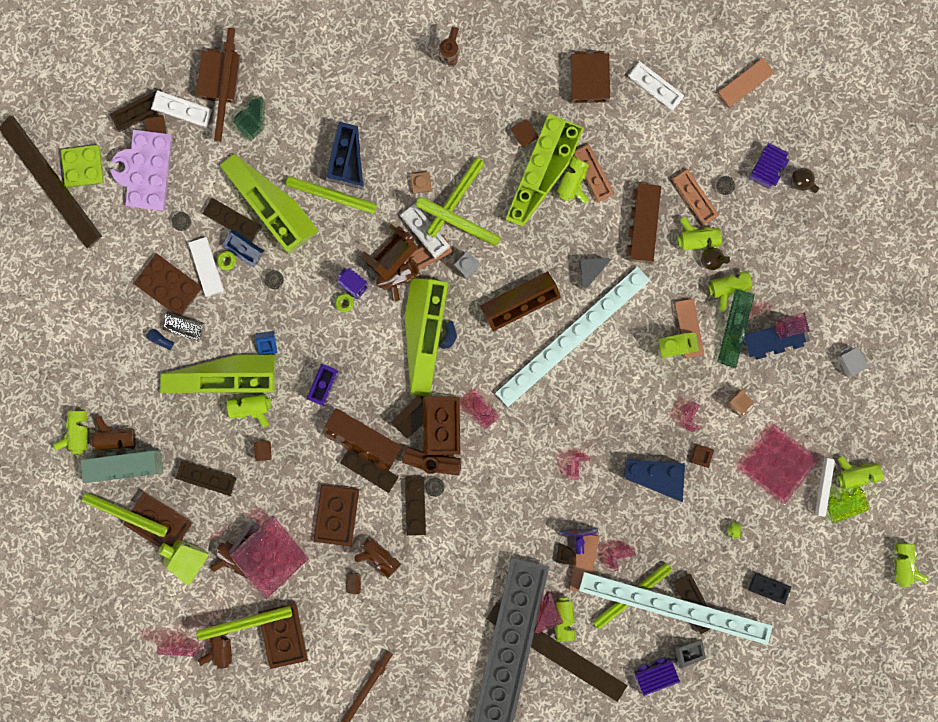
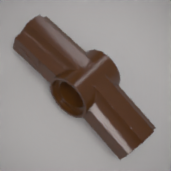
[402,446,462,476]

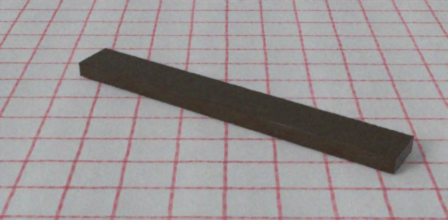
[0,116,102,249]
[486,602,628,702]

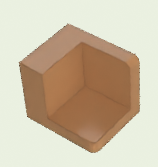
[727,389,754,416]

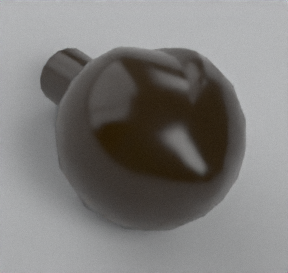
[791,168,819,193]
[701,247,730,270]

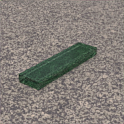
[717,288,755,368]

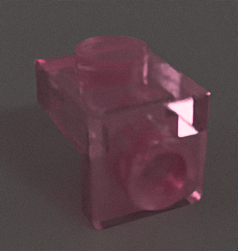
[776,313,810,339]
[681,402,702,433]
[566,453,590,480]
[607,544,636,571]

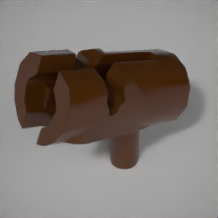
[439,26,460,67]
[376,259,419,301]
[90,416,136,450]
[354,538,402,579]
[210,541,259,579]
[198,624,232,669]

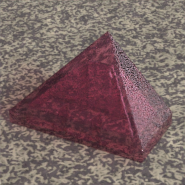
[461,388,500,429]
[534,591,563,633]

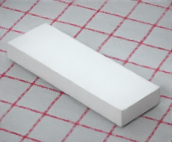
[628,61,684,111]
[151,90,212,128]
[400,203,450,259]
[189,237,225,297]
[815,458,835,517]

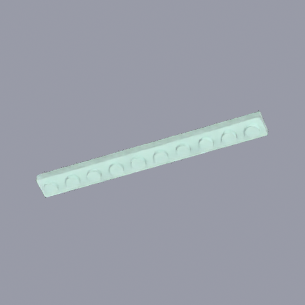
[495,266,650,407]
[579,572,773,645]

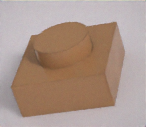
[411,172,432,194]

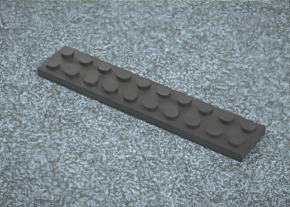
[473,557,550,722]

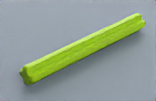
[426,157,484,238]
[286,176,377,214]
[415,197,500,246]
[82,493,168,537]
[593,563,672,629]
[196,606,292,641]

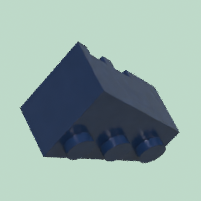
[325,122,364,189]
[743,319,810,360]
[624,460,685,502]

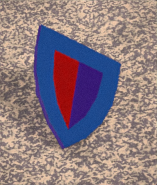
[559,528,598,554]

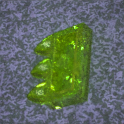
[827,485,870,523]

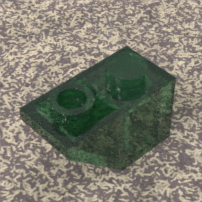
[233,96,266,142]

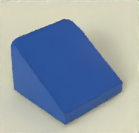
[255,331,278,355]

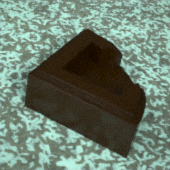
[556,543,576,566]

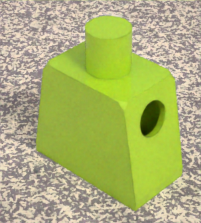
[658,333,699,358]
[158,540,209,586]

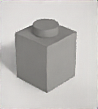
[454,251,481,280]
[837,346,869,377]

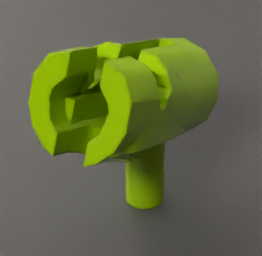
[557,157,590,204]
[677,217,722,250]
[707,271,753,310]
[227,394,272,429]
[53,411,88,454]
[837,456,884,490]
[894,543,929,587]
[540,597,576,642]

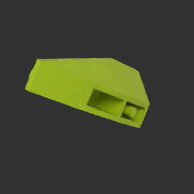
[505,114,584,227]
[220,154,319,255]
[405,279,449,397]
[160,355,276,393]

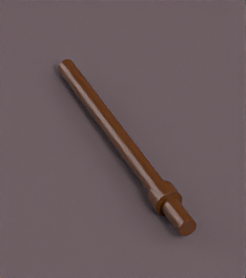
[214,27,235,142]
[341,650,393,722]

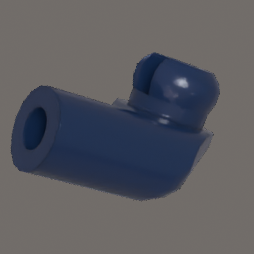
[439,321,457,349]
[146,329,174,350]

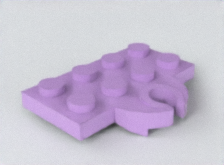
[110,130,173,211]

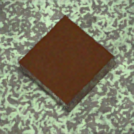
[690,444,714,468]

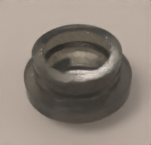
[716,176,735,195]
[172,212,191,231]
[265,270,284,290]
[425,477,445,497]

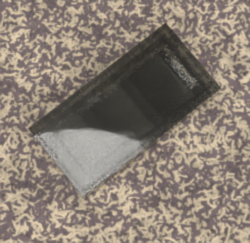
[163,311,204,342]

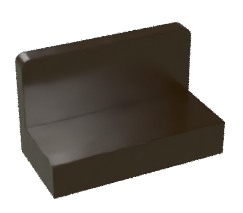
[391,396,423,438]

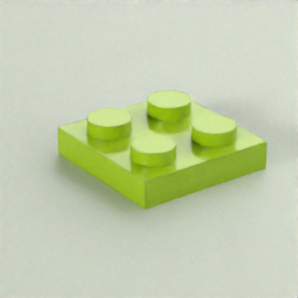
[61,145,104,188]

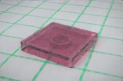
[157,642,203,657]

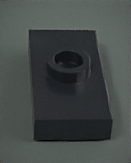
[748,572,791,605]

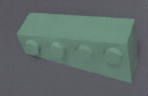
[81,447,164,483]

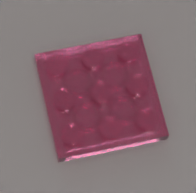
[738,424,820,505]
[229,516,309,599]

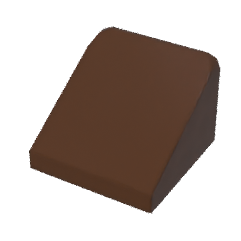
[145,115,168,134]
[511,119,539,147]
[254,441,272,461]
[346,574,361,594]

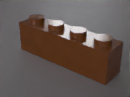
[626,183,661,264]
[480,271,561,332]
[322,408,403,471]

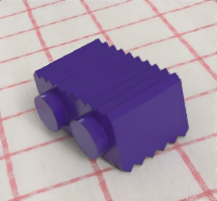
[749,143,789,189]
[338,268,369,300]
[306,363,340,406]
[634,657,680,696]

